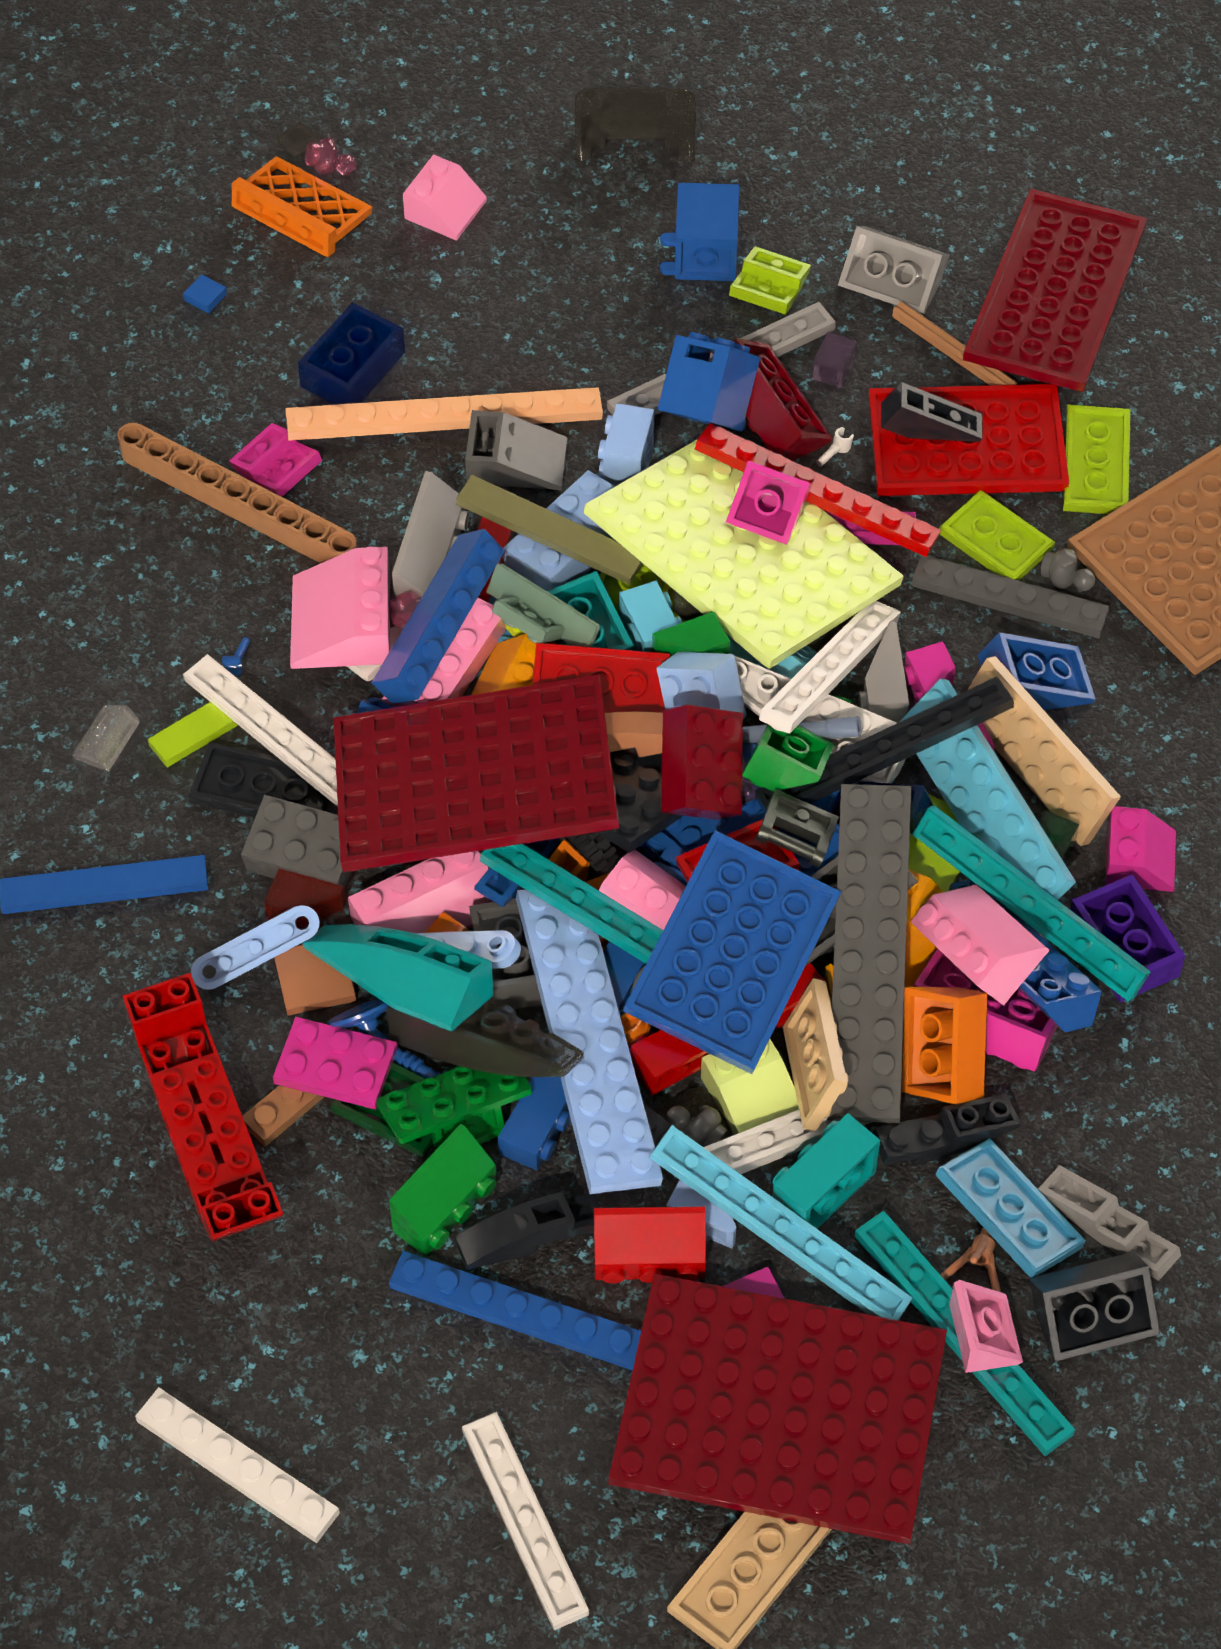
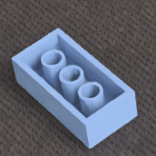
[503,470,616,591]

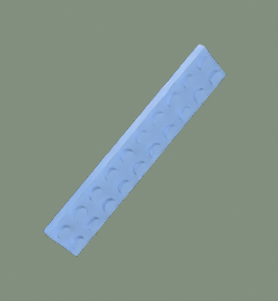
[516,890,663,1194]

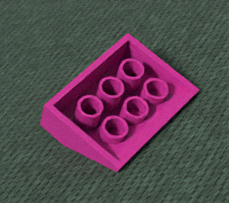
[913,949,1058,1072]

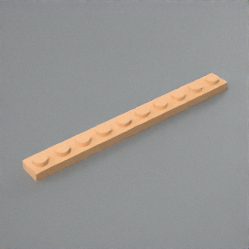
[286,387,603,441]

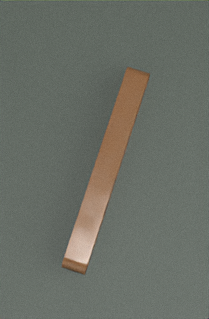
[118,423,357,563]

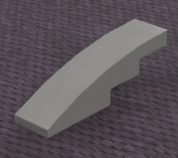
[1038,1165,1181,1281]

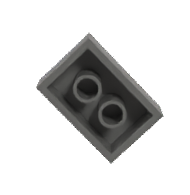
[241,795,353,898]

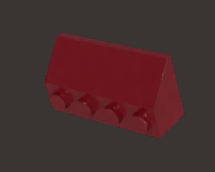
[711,338,833,461]

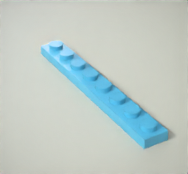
[649,1125,912,1320]

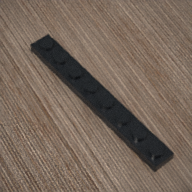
[754,677,1014,812]

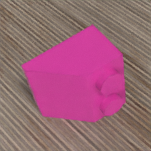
[726,461,812,545]
[1105,806,1176,892]

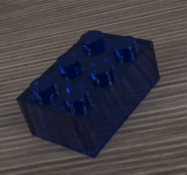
[298,302,405,405]

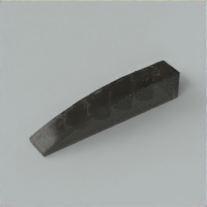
[387,997,584,1077]

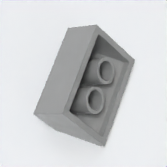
[838,226,950,314]

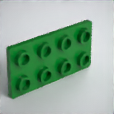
[377,1050,533,1150]

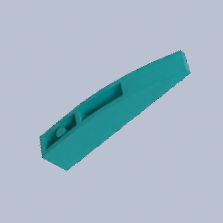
[303,924,493,1032]

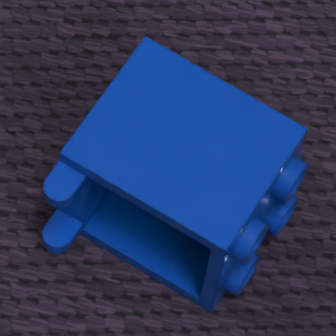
[660,183,739,281]
[657,332,760,432]

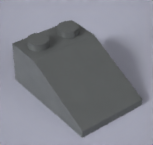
[469,899,542,1013]

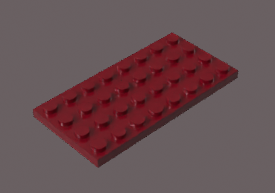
[963,188,1147,392]

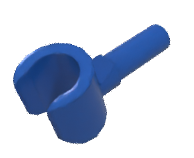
[222,637,250,676]

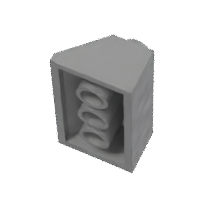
[392,471,469,615]

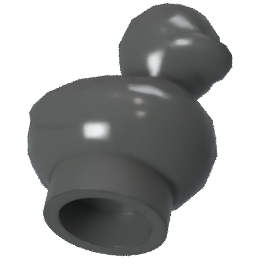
[1041,548,1096,593]
[666,1105,728,1147]

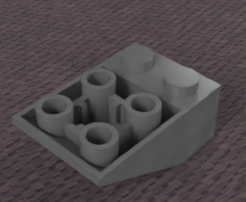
[465,410,567,490]

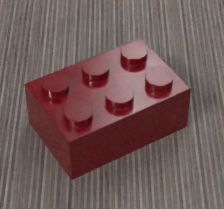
[661,704,743,820]

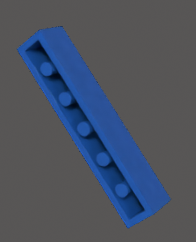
[371,529,505,704]

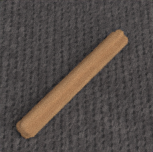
[892,302,1017,386]

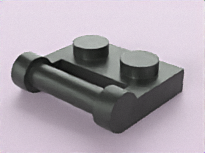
[755,789,838,868]

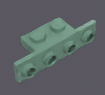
[487,564,600,647]

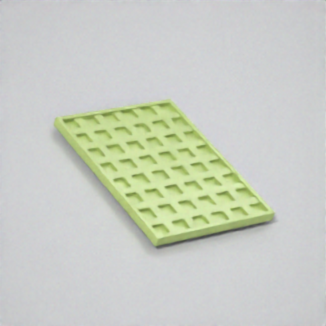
[584,440,904,669]

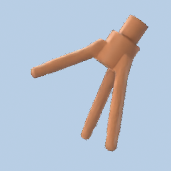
[940,1227,1001,1292]

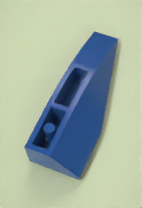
[949,879,1102,1032]

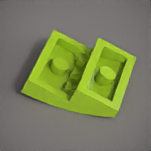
[729,246,811,315]

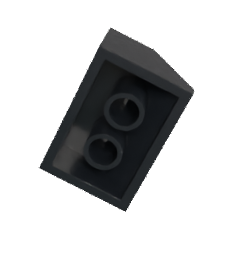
[1029,1252,1160,1362]

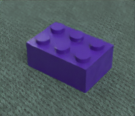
[1070,874,1186,1003]

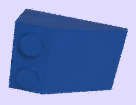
[977,632,1096,710]

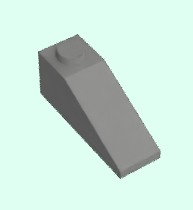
[858,621,909,722]

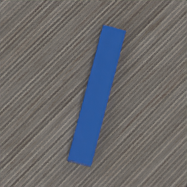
[0,855,208,914]

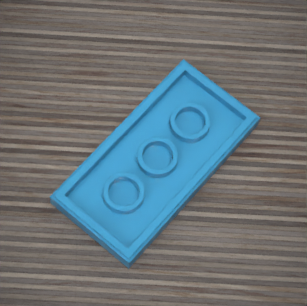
[935,1138,1086,1278]

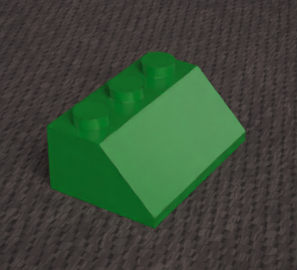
[389,1124,497,1257]

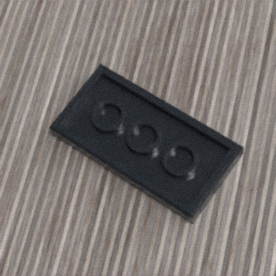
[188,742,329,817]

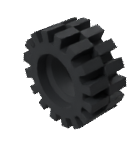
[559,832,620,881]

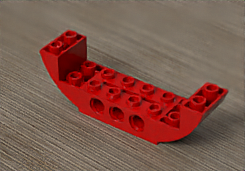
[122,973,283,1242]

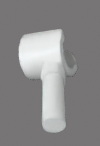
[816,427,854,467]

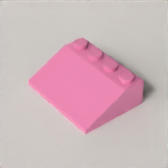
[290,547,390,669]

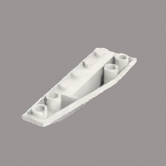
[729,653,906,786]

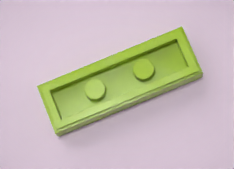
[148,702,238,768]

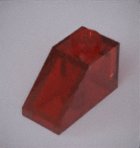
[264,868,346,929]

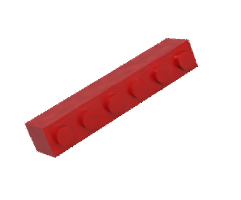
[630,963,828,1096]

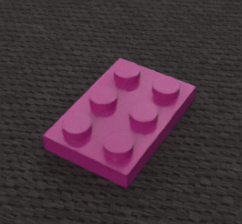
[273,1017,398,1110]

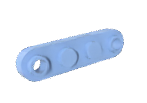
[191,905,320,989]
[414,930,521,969]

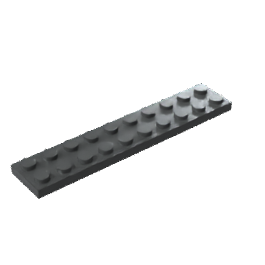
[827,784,911,1123]

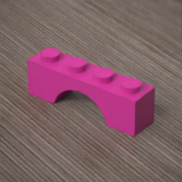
[904,642,995,751]

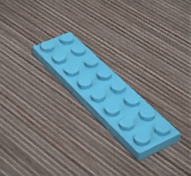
[900,678,1076,924]

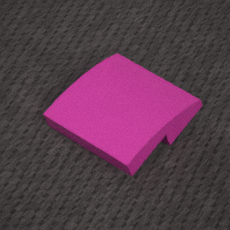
[229,423,322,497]

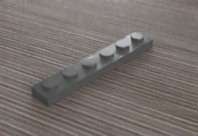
[912,555,1110,639]

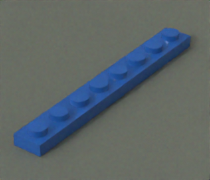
[389,1251,641,1370]

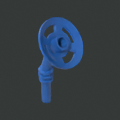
[328,998,440,1079]

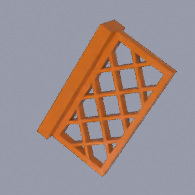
[232,156,372,258]

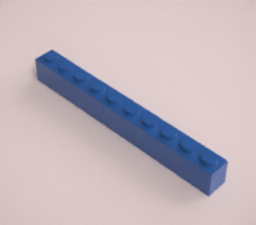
[498,861,687,1171]

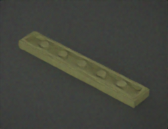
[456,475,643,585]

